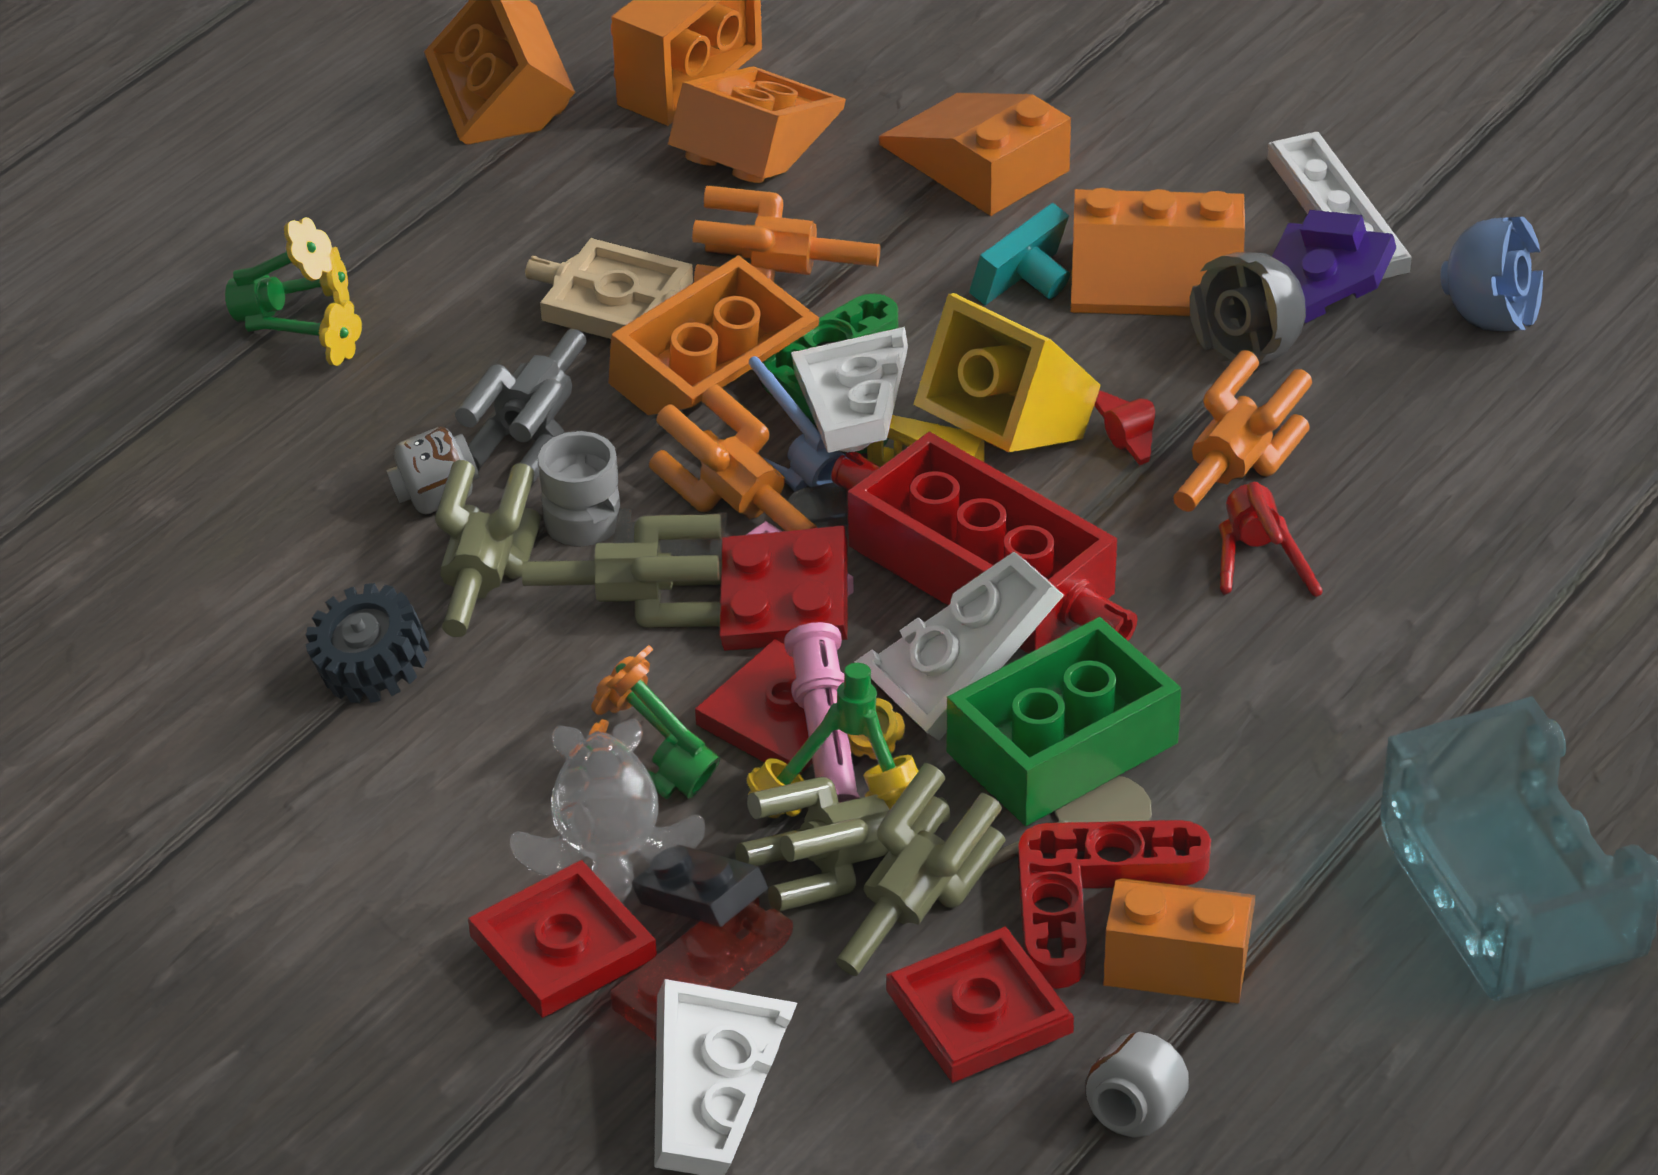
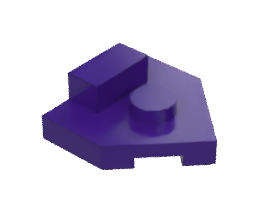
[1272,210,1397,323]

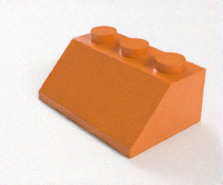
[424,0,576,145]
[1071,188,1245,316]
[608,255,819,415]

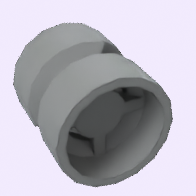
[538,431,621,547]

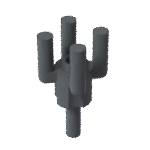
[455,329,586,487]

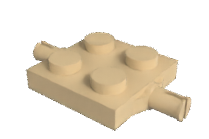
[525,238,693,339]

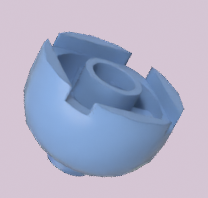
[1441,217,1543,331]

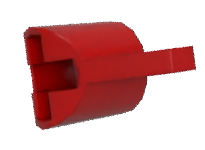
[1094,390,1155,466]

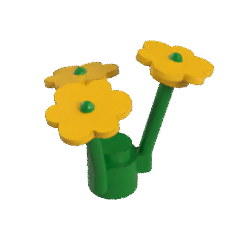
[225,217,362,366]

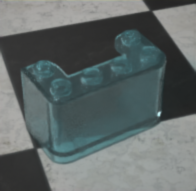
[1380,696,1658,1001]

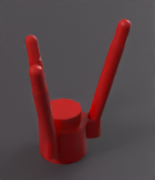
[1219,482,1323,597]

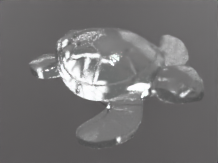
[510,719,705,903]

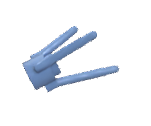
[749,356,847,494]

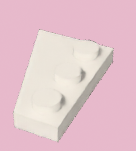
[791,327,908,453]
[854,552,1064,740]
[654,979,797,1175]

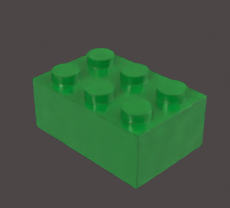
[946,617,1181,826]

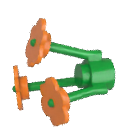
[571,645,720,799]

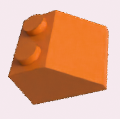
[1103,878,1255,1003]

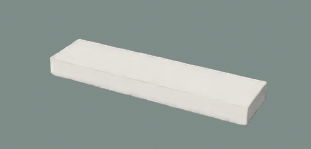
[1267,132,1412,279]

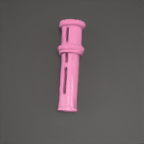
[784,622,860,803]

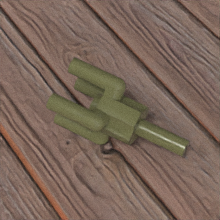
[435,460,541,637]
[522,514,722,628]
[835,763,1006,976]
[735,777,950,912]

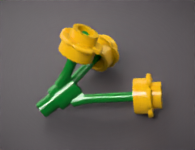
[747,663,919,818]

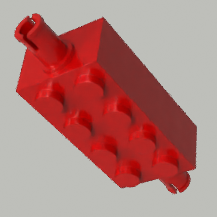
[831,431,1138,653]

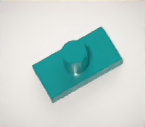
[969,202,1070,306]

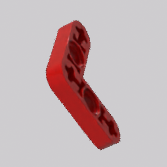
[1018,820,1211,989]

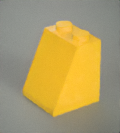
[913,293,1101,452]

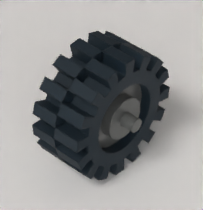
[305,583,429,704]

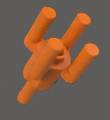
[692,186,880,282]
[1173,350,1312,512]
[649,385,818,531]

